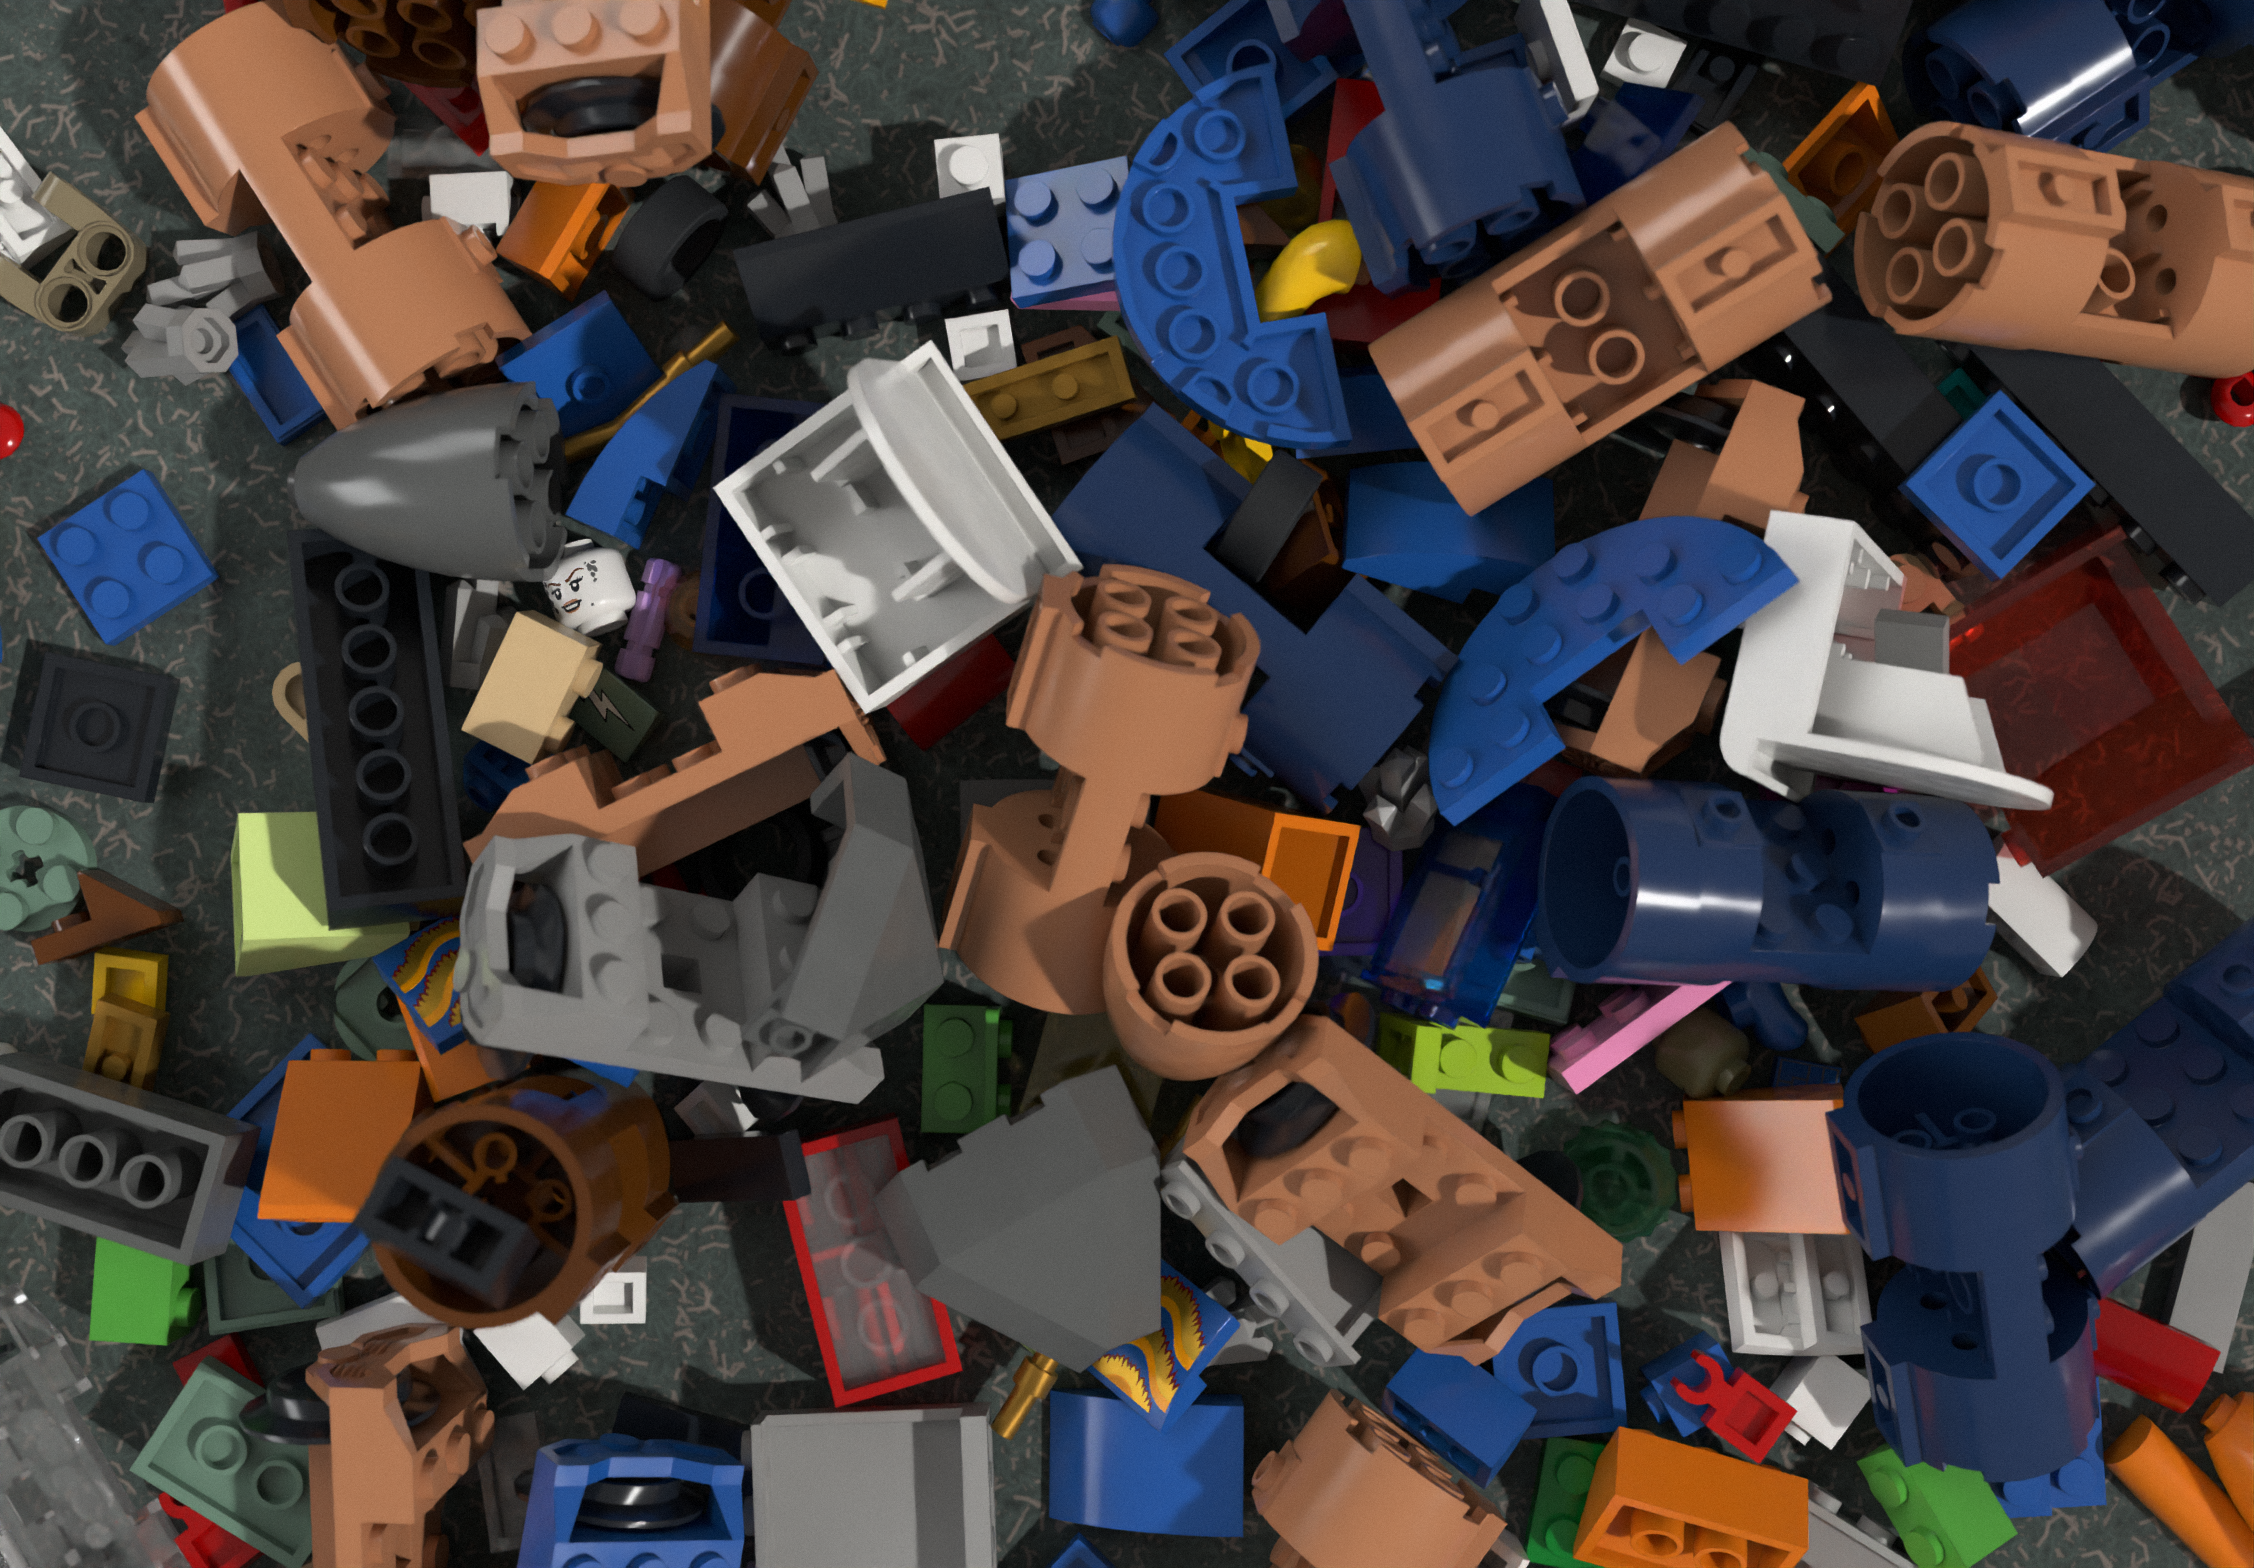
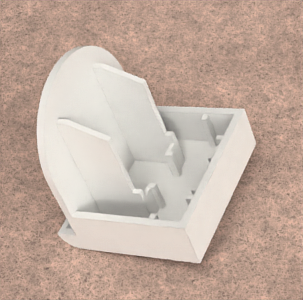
[713,340,1084,714]
[1720,510,2054,810]

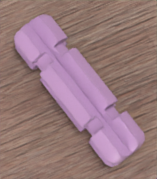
[614,558,682,682]

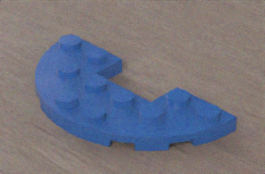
[1111,62,1352,450]
[1428,516,1800,826]

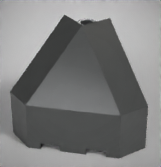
[740,752,944,1083]
[873,1065,1161,1373]

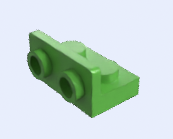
[921,1003,1013,1133]

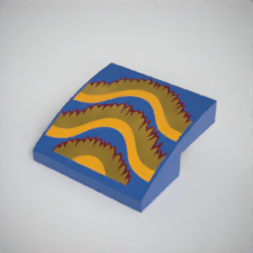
[372,916,467,1055]
[1086,1259,1241,1436]

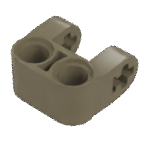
[0,171,149,337]

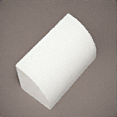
[1986,832,2098,977]

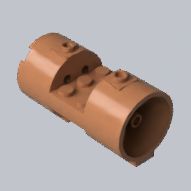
[134,0,533,431]
[1368,121,1832,517]
[1854,121,2254,379]
[939,564,1260,1015]
[1251,1389,1507,1568]

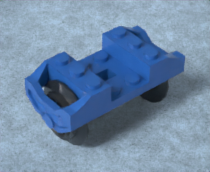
[513,1433,745,1568]

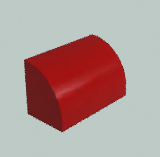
[886,633,1016,752]
[2093,1296,2221,1414]

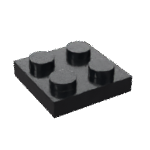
[19,652,181,803]

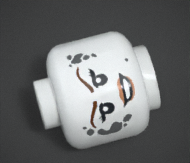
[543,539,636,638]

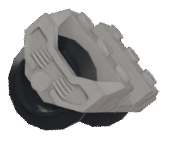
[453,833,884,1122]

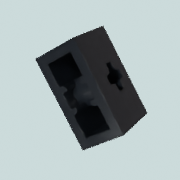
[351,1155,540,1310]

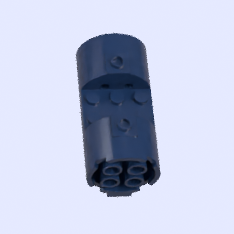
[1266,0,1587,300]
[1902,0,2254,153]
[1051,402,1460,818]
[1532,776,2000,992]
[2042,915,2254,1301]
[1825,1032,2100,1482]

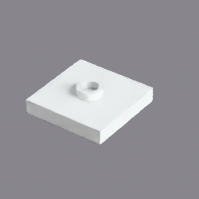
[1514,0,1599,134]

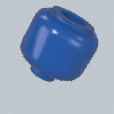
[1090,0,1159,48]

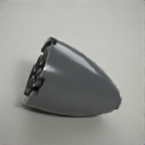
[287,381,569,582]

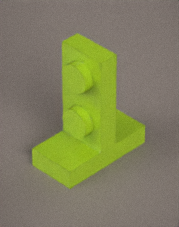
[1376,1012,1551,1098]

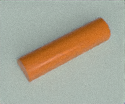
[2103,1414,2254,1568]

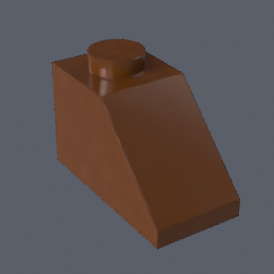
[1262,458,1369,617]
[1855,966,1998,1054]

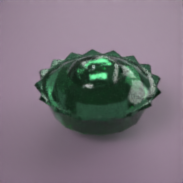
[1563,1119,1679,1244]

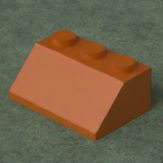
[1573,1426,1809,1568]

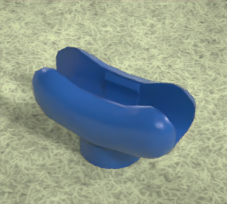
[1713,982,1808,1051]

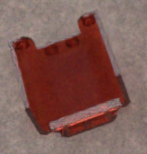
[1949,519,2254,878]

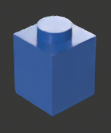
[1639,1331,1734,1438]

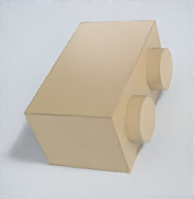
[461,610,603,765]

